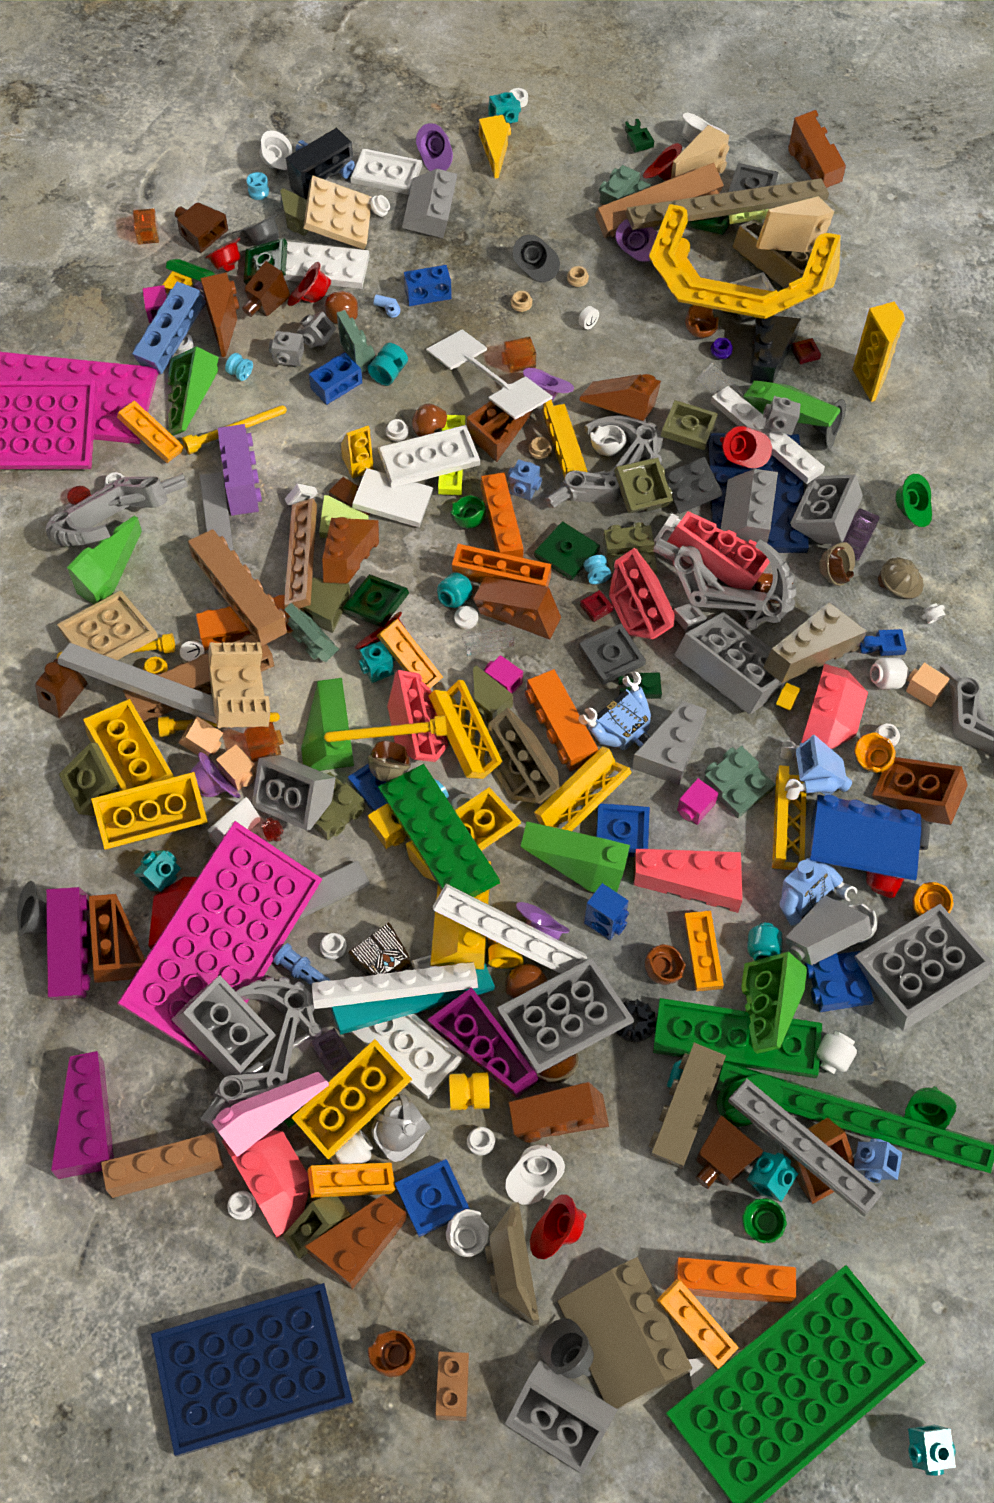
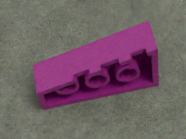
[46,887,90,1000]
[427,987,539,1098]
[51,1051,114,1179]

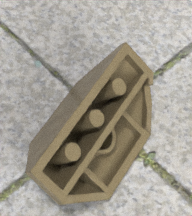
[487,708,559,804]
[485,1202,539,1326]

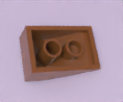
[201,272,239,357]
[579,374,661,421]
[872,757,968,825]

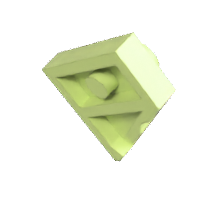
[729,208,772,224]
[319,495,369,538]

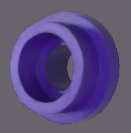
[710,338,733,359]

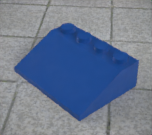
[810,794,921,881]

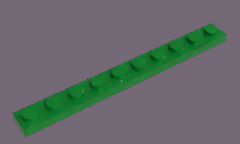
[716,1061,994,1174]

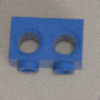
[404,265,452,306]
[309,352,362,405]
[584,883,629,940]

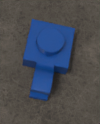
[860,629,907,656]

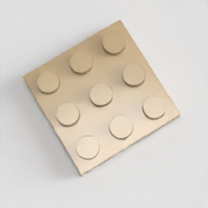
[303,175,372,250]
[57,590,158,660]

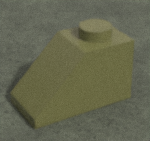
[280,188,309,236]
[473,665,513,723]
[283,1196,351,1259]

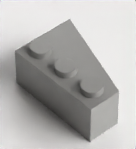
[632,701,707,785]

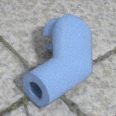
[374,294,400,318]

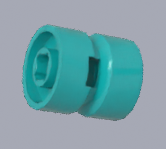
[368,342,408,386]

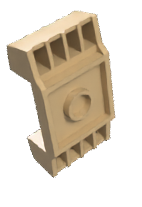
[208,642,270,728]

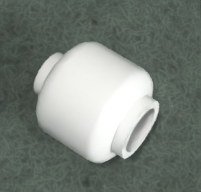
[870,658,909,689]
[817,1031,857,1074]
[330,1130,373,1165]

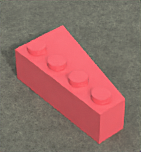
[667,511,770,590]
[633,849,742,913]

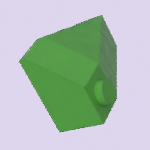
[168,346,219,436]
[744,381,840,427]
[67,516,142,604]
[301,678,354,771]
[520,822,630,893]
[741,951,807,1054]

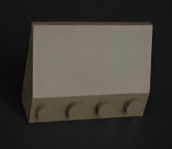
[557,1257,692,1409]

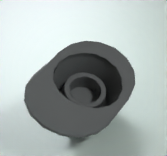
[232,214,279,246]
[512,234,560,282]
[813,399,846,449]
[17,881,47,937]
[539,1318,594,1379]

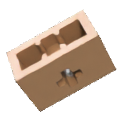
[436,1352,469,1421]

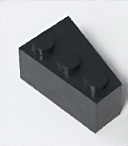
[285,127,354,200]
[750,316,801,384]

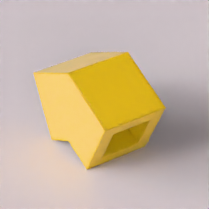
[776,683,801,711]

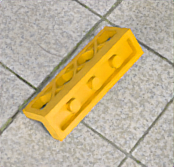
[543,400,588,480]
[428,680,503,779]
[534,746,632,831]
[772,765,806,871]

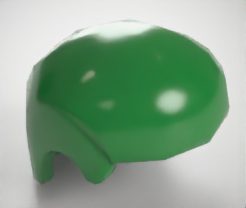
[450,495,487,529]
[742,1198,787,1244]

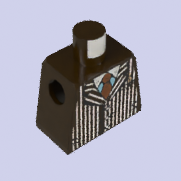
[348,922,411,976]

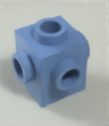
[507,459,542,501]
[854,1139,902,1183]

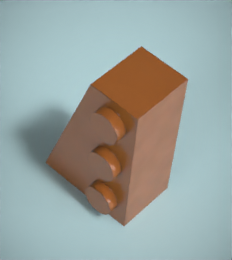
[788,110,846,188]
[467,401,533,462]
[322,517,379,584]
[473,576,561,640]
[89,894,146,983]
[509,1082,609,1143]
[305,1195,407,1290]

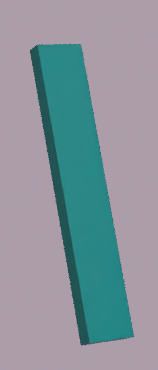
[331,963,495,1035]

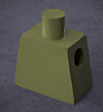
[299,577,351,633]

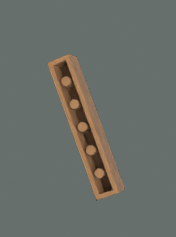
[595,162,724,238]
[188,529,288,646]
[123,634,275,723]

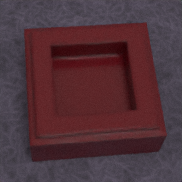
[791,338,821,365]
[580,590,614,622]

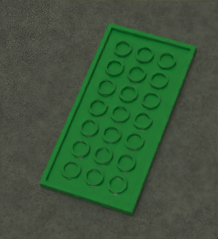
[665,1265,926,1503]

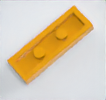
[117,400,184,463]
[377,619,443,689]
[684,911,724,992]
[307,1163,396,1198]
[656,1279,739,1369]

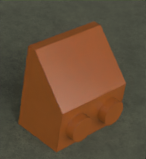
[782,1118,855,1204]

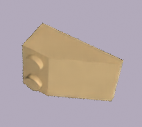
[671,125,729,179]
[756,196,834,253]

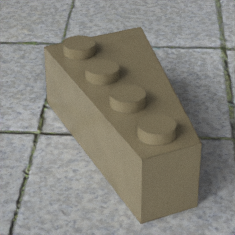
[733,220,812,289]
[763,602,867,683]
[648,1043,726,1169]

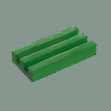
[166,259,215,281]

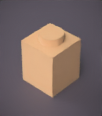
[906,662,950,707]
[178,716,223,756]
[216,745,257,791]

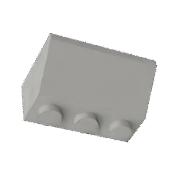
[402,169,457,238]
[721,469,778,543]
[790,474,863,544]
[252,755,336,831]
[171,975,276,1077]
[505,1361,618,1474]

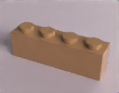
[101,1132,224,1198]

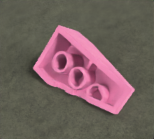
[212,1072,329,1157]

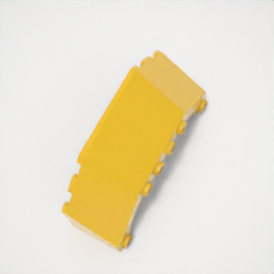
[649,204,841,319]

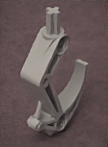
[544,415,663,508]
[46,473,188,547]
[653,538,797,630]
[937,663,994,756]
[200,977,322,1129]

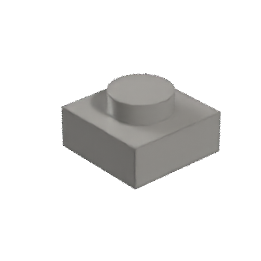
[673,603,707,631]

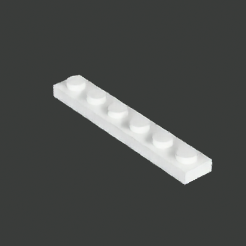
[711,386,825,484]
[433,884,587,974]
[312,962,478,1009]

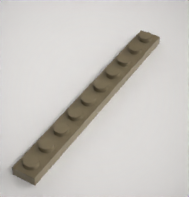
[625,178,829,230]

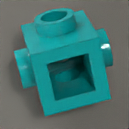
[488,92,521,124]
[358,641,396,683]
[133,850,181,892]
[746,1151,798,1202]
[908,1424,956,1476]

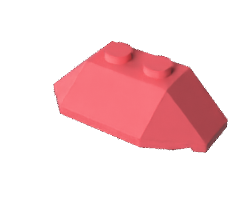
[609,548,675,639]
[801,664,868,749]
[387,670,449,762]
[222,1130,310,1238]

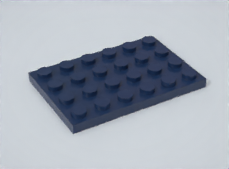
[707,433,809,553]
[151,1283,353,1457]

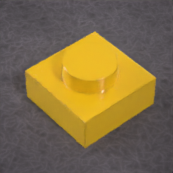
[163,271,193,294]

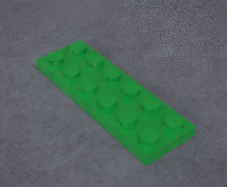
[378,764,500,897]
[653,998,822,1079]

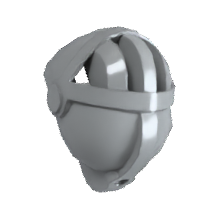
[371,1094,431,1162]

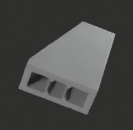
[786,895,872,965]

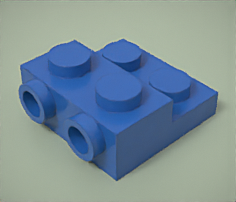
[804,951,874,1012]

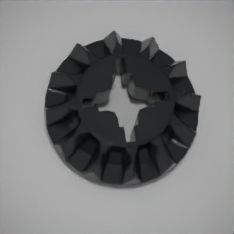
[617,999,656,1042]

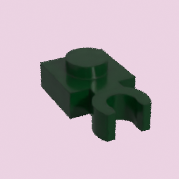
[625,119,655,153]
[618,672,662,699]

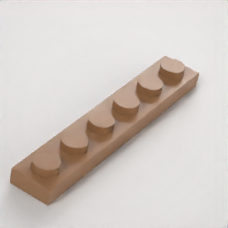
[284,498,317,608]

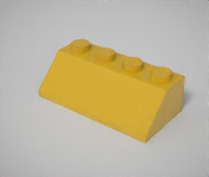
[852,301,905,402]
[83,699,174,792]
[91,772,208,850]
[406,787,521,881]
[430,861,491,970]
[291,1039,413,1160]

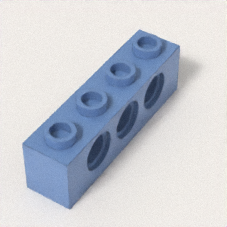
[132,281,206,374]

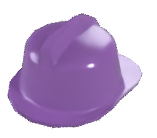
[416,123,453,171]
[616,219,658,262]
[523,368,574,400]
[189,752,241,798]
[516,902,570,940]

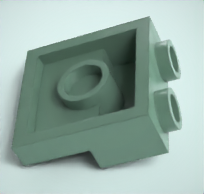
[599,165,653,205]
[337,310,375,373]
[284,603,339,663]
[703,746,776,818]

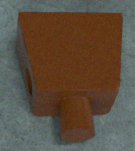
[175,202,228,253]
[242,261,291,317]
[35,659,88,719]
[695,1115,763,1189]

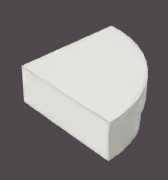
[285,484,318,505]

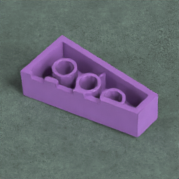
[218,424,262,516]

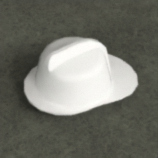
[682,113,727,143]
[259,130,292,170]
[505,1143,565,1205]

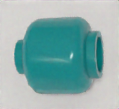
[437,573,473,608]
[747,922,783,961]

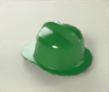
[895,474,932,527]
[717,1074,783,1127]
[905,1086,957,1129]

